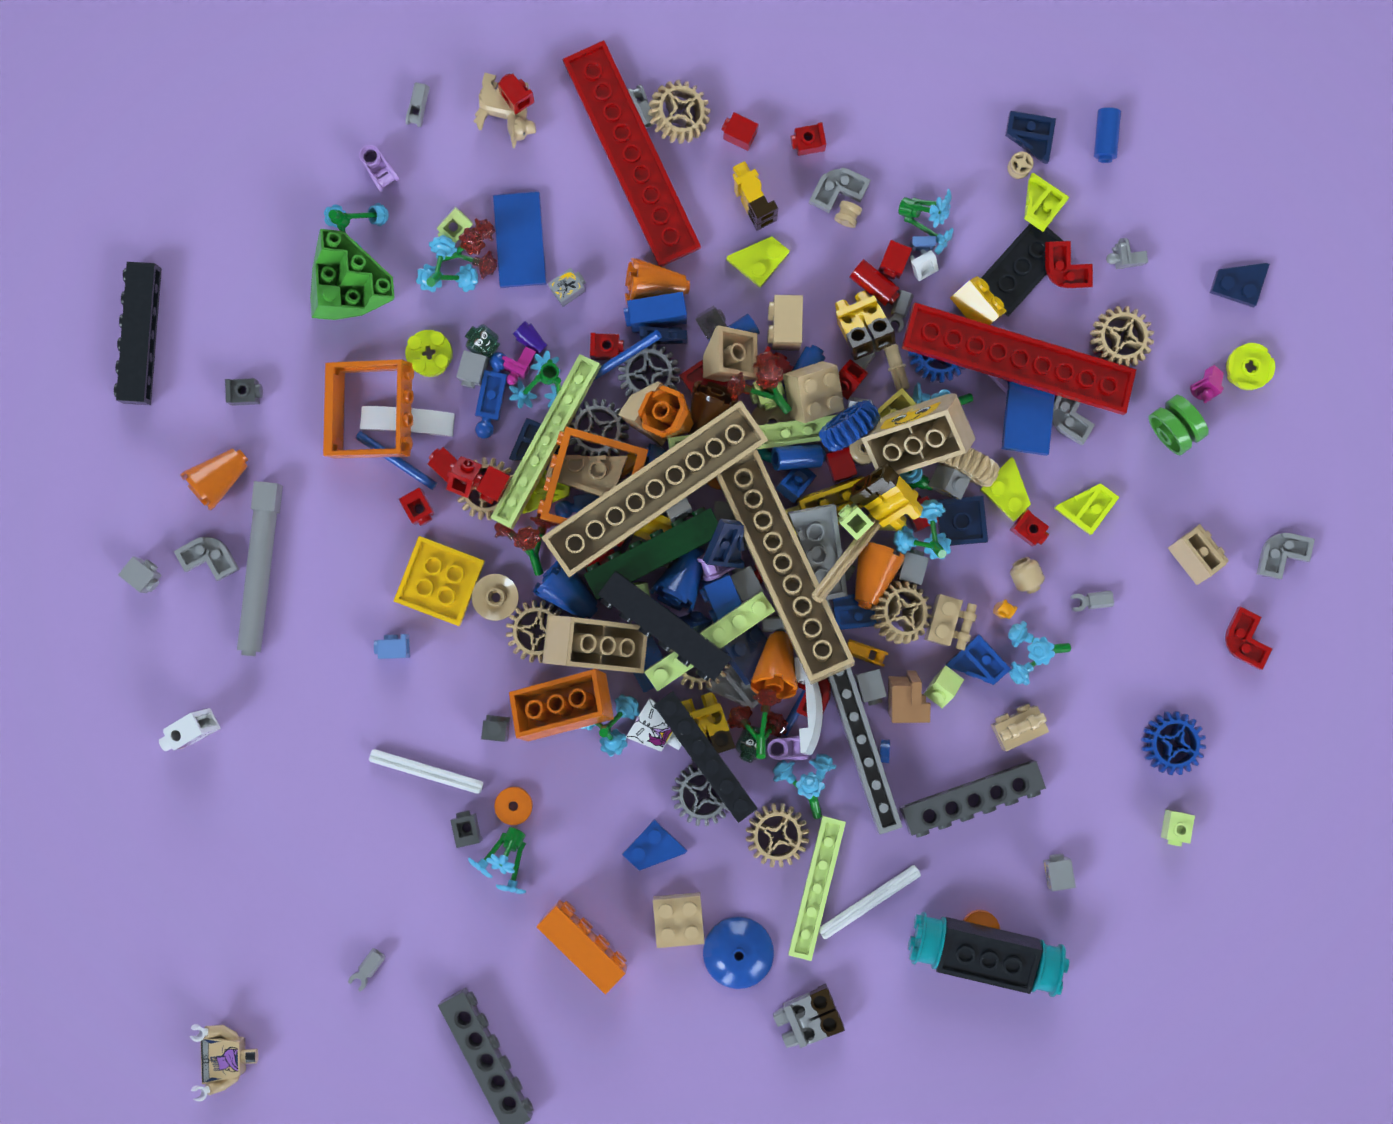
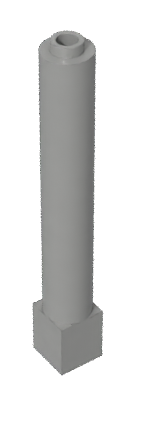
[237,481,283,656]

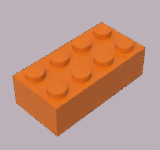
[509,669,614,742]
[536,900,628,995]

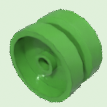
[1148,395,1209,456]

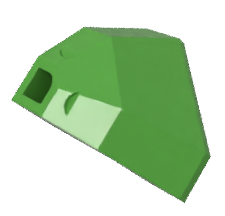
[310,229,395,320]

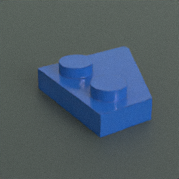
[945,634,1011,685]
[622,819,687,871]

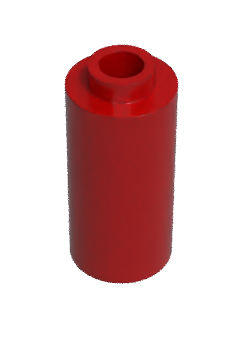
[849,259,900,306]

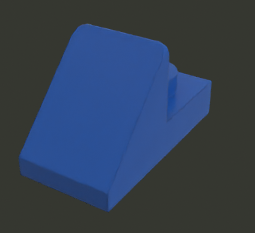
[776,468,817,503]

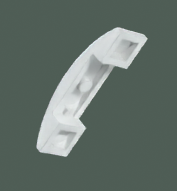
[360,406,455,437]
[794,657,823,755]

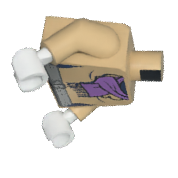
[189,1024,259,1102]

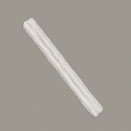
[369,749,483,794]
[819,865,921,939]

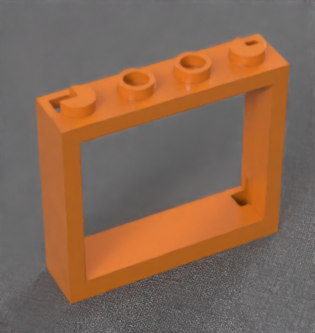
[323,359,414,459]
[537,427,648,542]

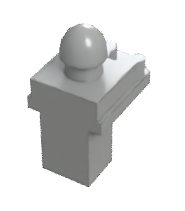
[1106,238,1148,269]

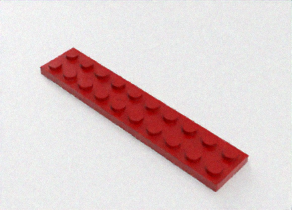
[562,40,701,267]
[901,302,1137,415]

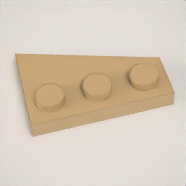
[545,455,628,497]

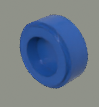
[880,739,890,763]

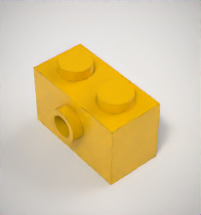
[950,276,1007,325]

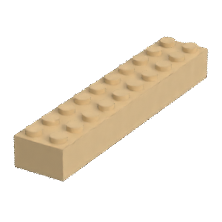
[541,401,768,577]
[716,449,855,685]

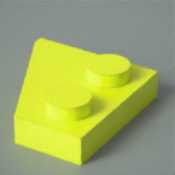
[1054,483,1119,535]

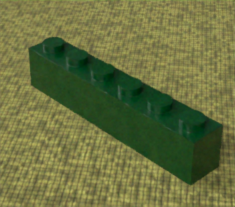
[584,507,718,600]

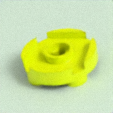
[405,330,453,377]
[1226,343,1275,390]

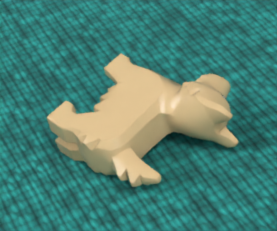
[473,73,536,148]

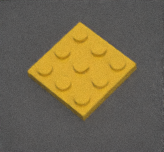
[394,536,485,626]

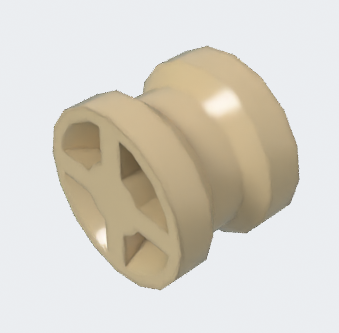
[1007,151,1034,179]
[834,201,862,228]

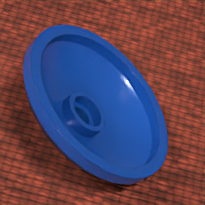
[703,917,774,989]

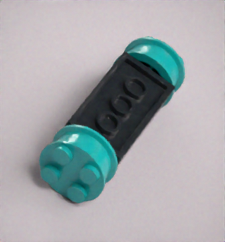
[908,912,1069,997]

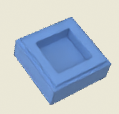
[910,236,936,251]

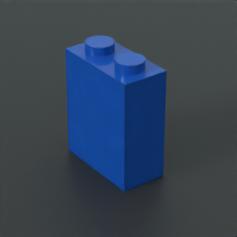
[623,292,687,333]

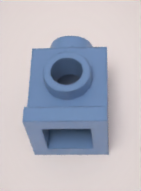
[374,634,410,659]

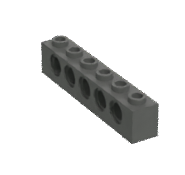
[900,760,1046,838]
[438,988,534,1124]

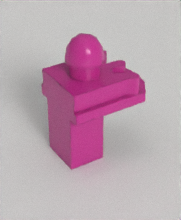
[502,346,536,385]
[1190,365,1224,403]

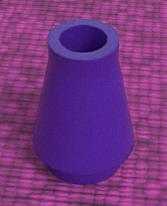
[513,321,547,355]

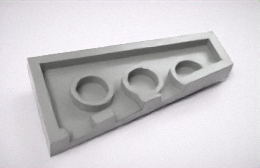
[788,503,848,600]

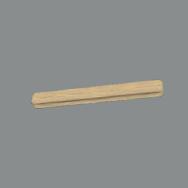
[811,517,881,603]

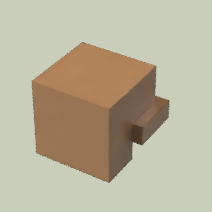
[888,670,930,723]

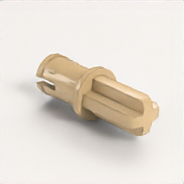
[884,344,910,391]

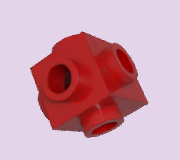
[446,456,483,498]

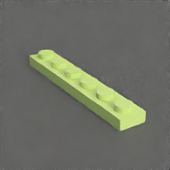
[644,591,775,692]
[788,815,846,961]

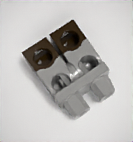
[773,983,845,1048]

